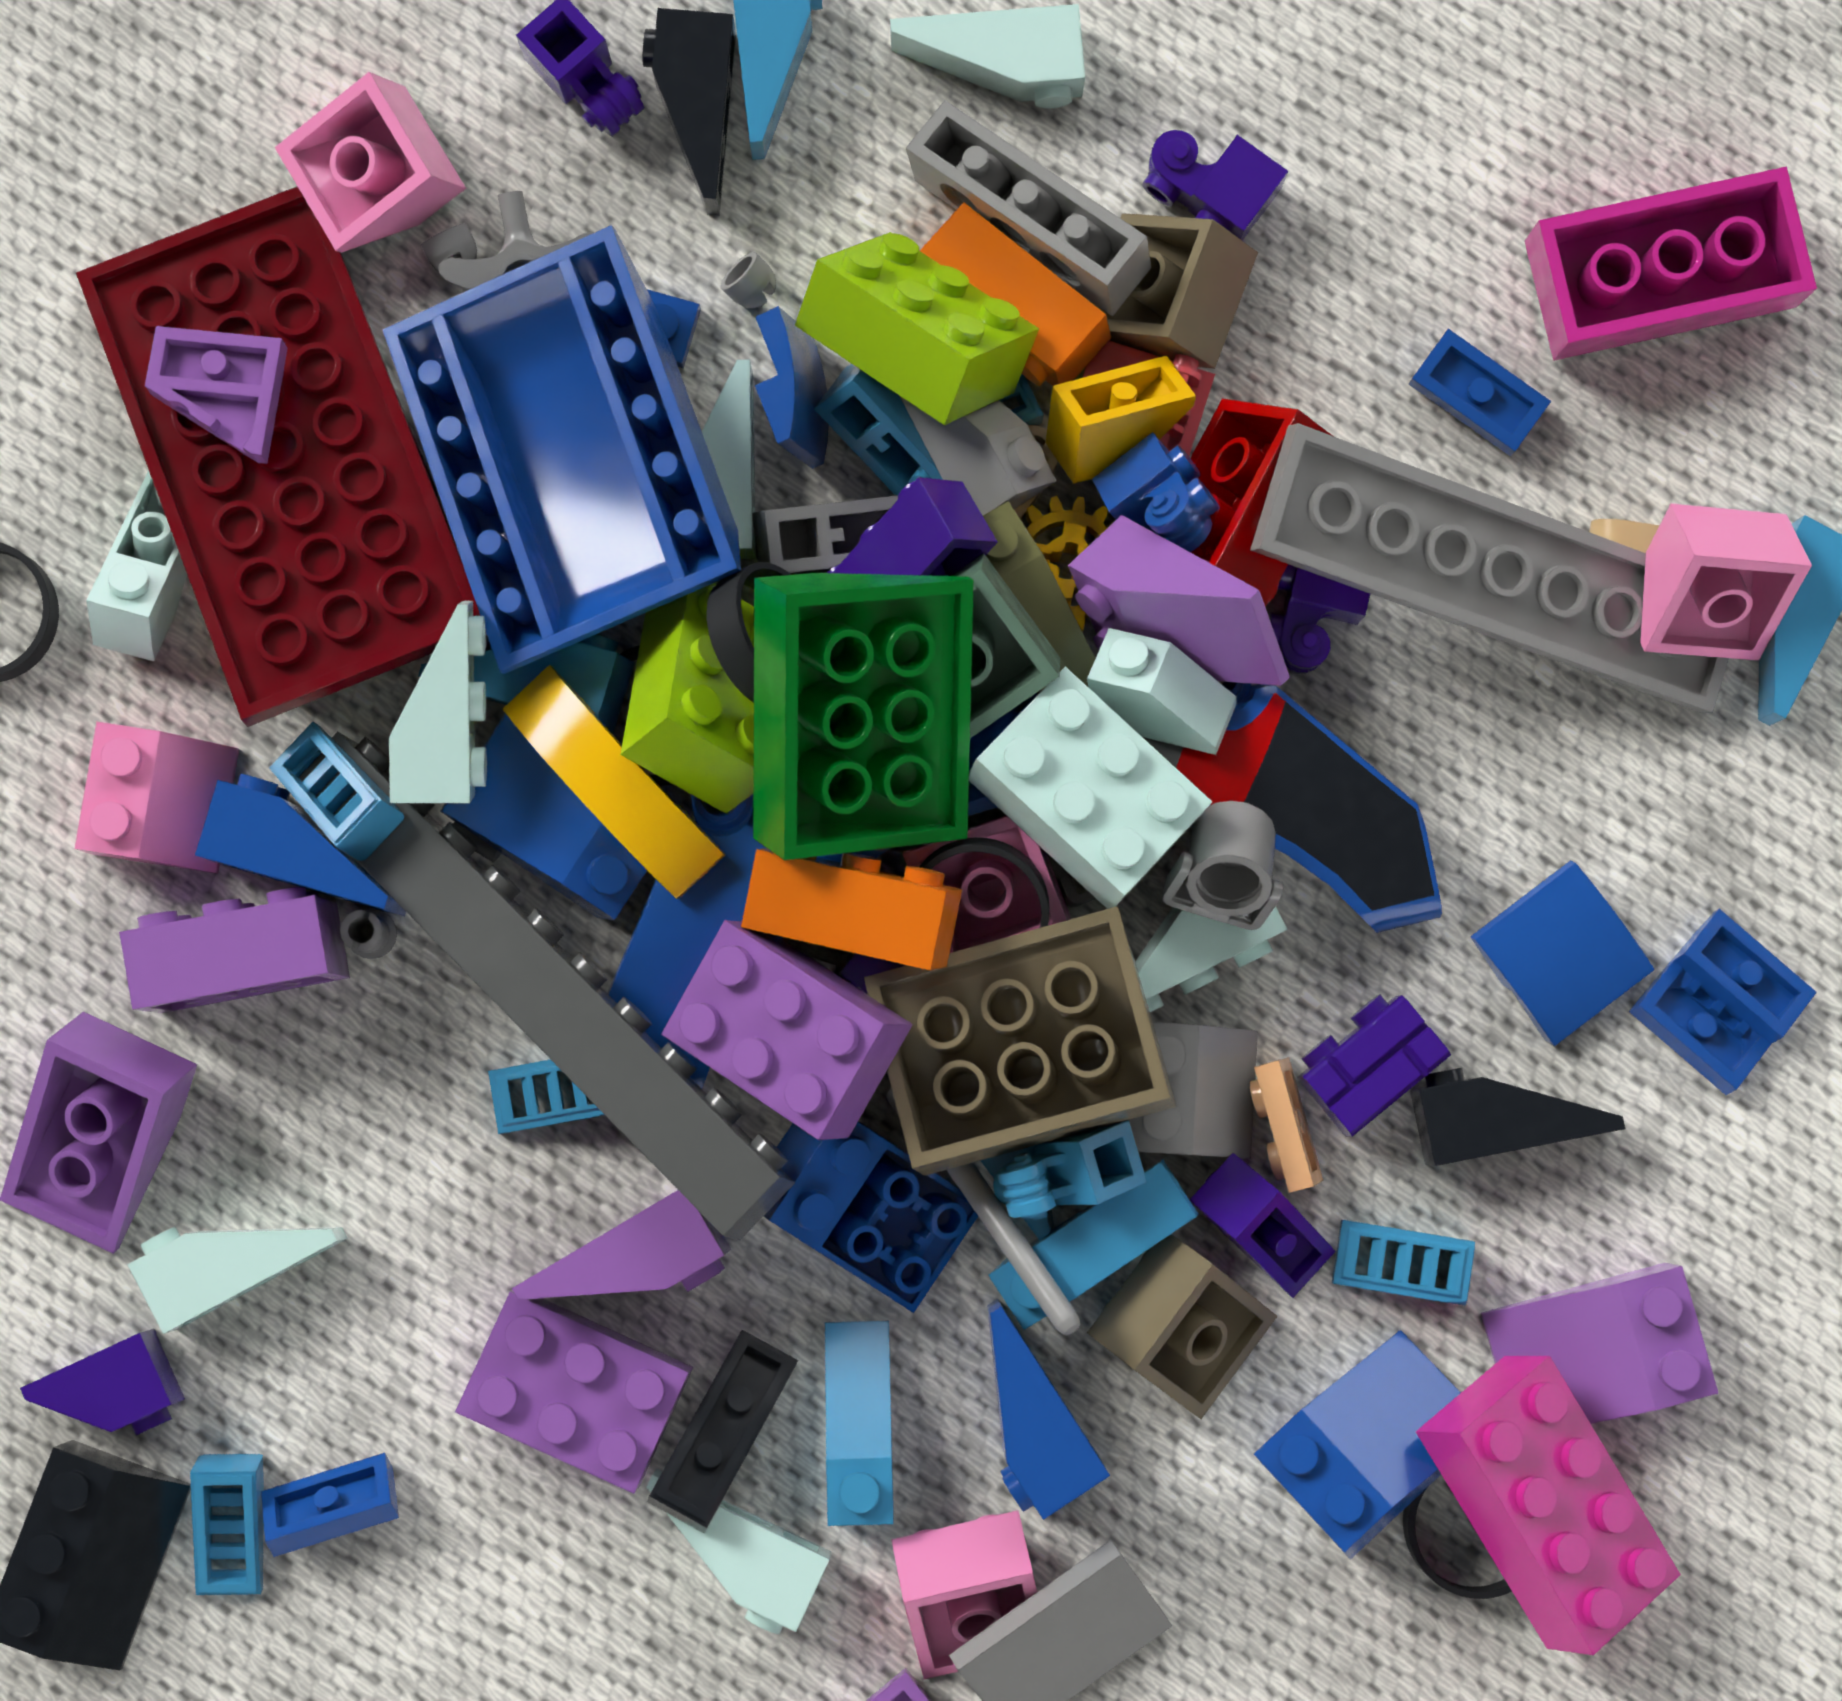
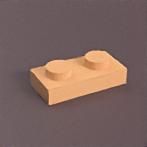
[1250,1057,1323,1193]

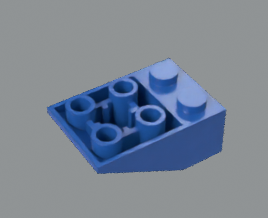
[764,1121,978,1313]

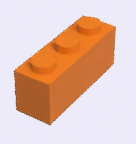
[920,202,1112,386]
[741,848,962,971]

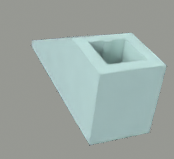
[86,470,187,661]
[389,601,487,803]
[1135,906,1288,1012]

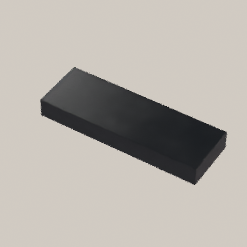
[647,1330,798,1533]

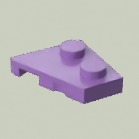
[145,326,288,464]

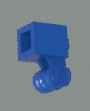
[1092,432,1220,552]

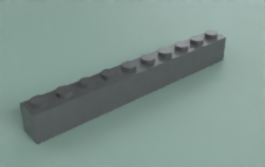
[299,731,795,1240]

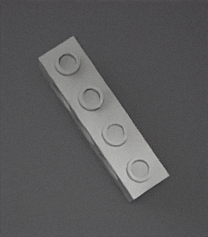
[906,100,1151,316]

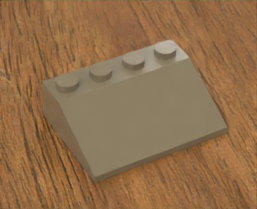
[864,906,1176,1176]

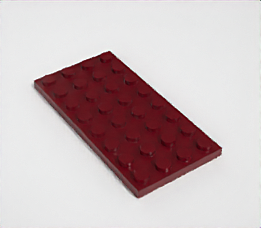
[76,186,480,727]

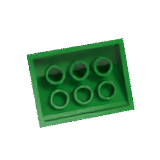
[753,573,974,860]

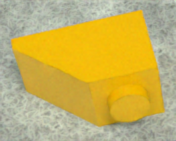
[1045,356,1196,484]

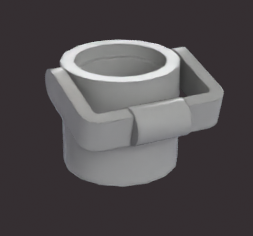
[1162,801,1284,930]

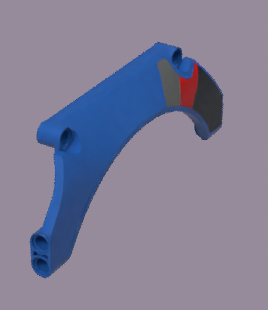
[607,682,1442,1089]

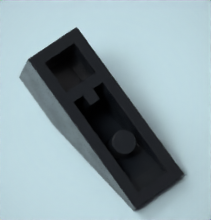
[642,8,736,216]
[1410,1067,1625,1166]

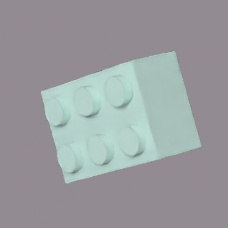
[969,666,1212,909]

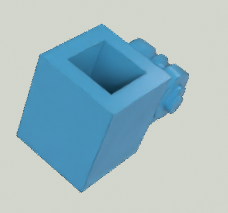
[993,1120,1147,1220]

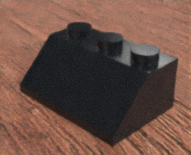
[0,1440,191,1671]

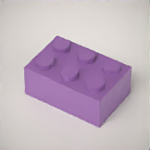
[119,887,350,1013]
[661,920,913,1140]
[455,1290,693,1494]

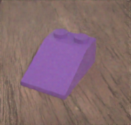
[1068,515,1290,686]
[0,1011,198,1254]
[512,1190,731,1300]
[1481,1263,1719,1424]

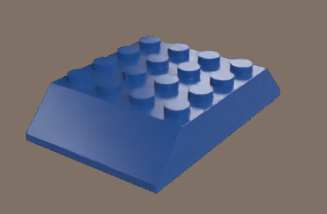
[382,225,741,674]

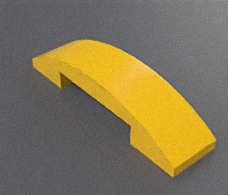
[502,665,726,899]

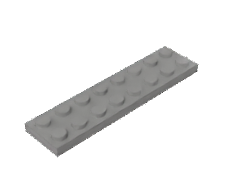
[1250,423,1729,713]

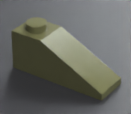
[983,501,1096,695]

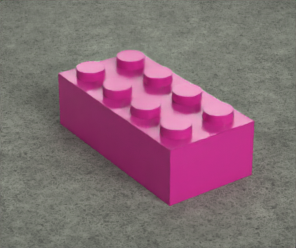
[1524,166,1817,361]
[1415,1356,1681,1655]

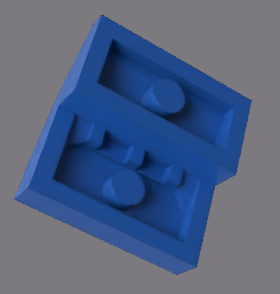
[755,306,829,469]
[1470,860,1655,1047]
[1629,908,1817,1095]

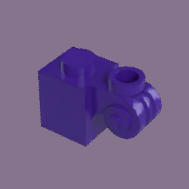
[516,0,645,137]
[1142,130,1288,241]
[1269,564,1370,674]

